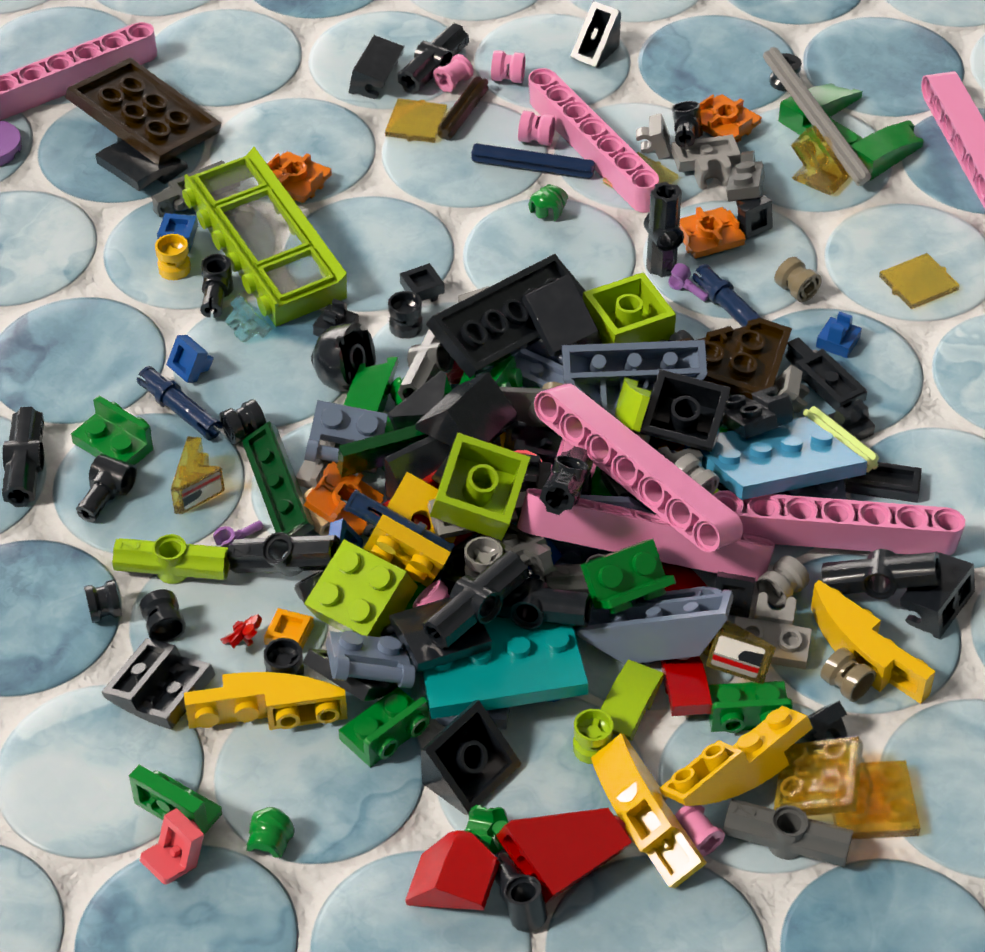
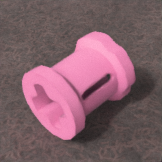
[433,54,474,92]
[675,805,725,856]

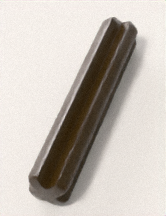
[437,76,489,140]

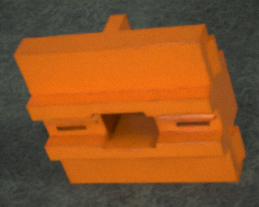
[699,94,762,143]
[267,151,332,203]
[679,207,746,259]
[304,461,384,535]

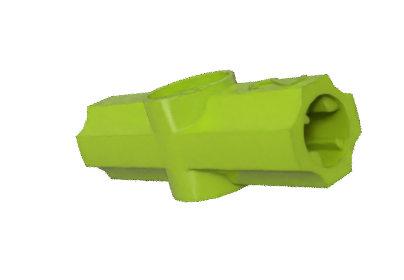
[112,534,230,584]

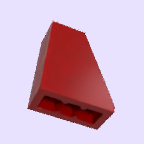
[496,808,632,904]

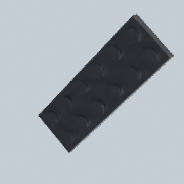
[426,254,585,379]

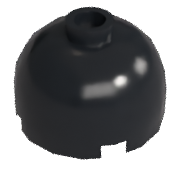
[311,323,376,393]

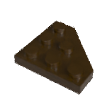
[678,318,792,400]

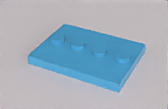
[684,416,868,500]

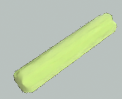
[803,406,879,472]

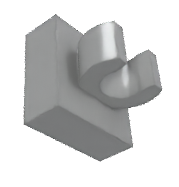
[636,113,671,160]
[773,365,810,413]

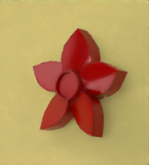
[220,614,262,649]

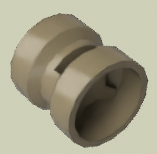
[774,256,822,302]
[820,647,876,702]

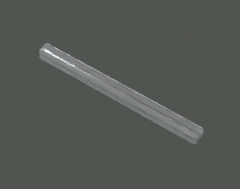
[763,47,871,186]

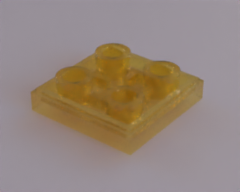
[774,736,863,816]
[825,760,920,839]

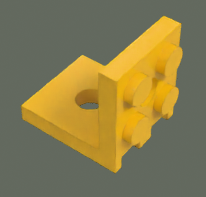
[363,472,457,587]

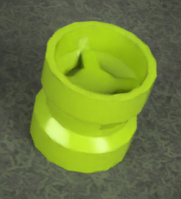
[573,709,614,764]

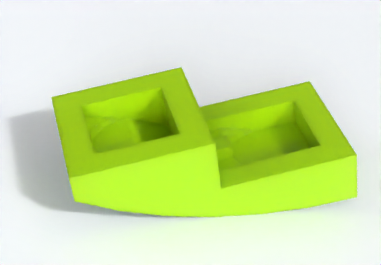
[615,377,651,432]
[600,659,665,741]

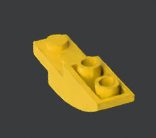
[811,580,935,704]
[184,672,348,730]
[659,706,813,806]
[591,733,707,888]

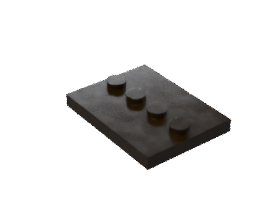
[65,58,222,165]

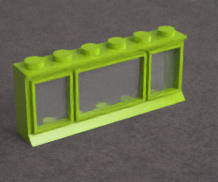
[182,147,347,327]

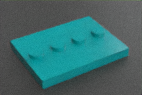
[422,617,589,719]

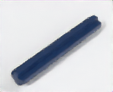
[471,143,595,179]

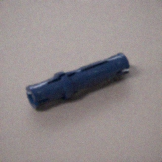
[692,264,762,327]
[137,366,223,440]
[344,489,455,565]

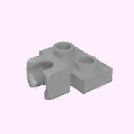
[671,135,741,189]
[732,592,812,669]

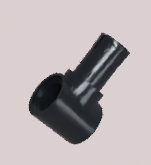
[672,101,703,147]
[200,254,234,318]
[76,454,137,523]
[494,852,548,932]

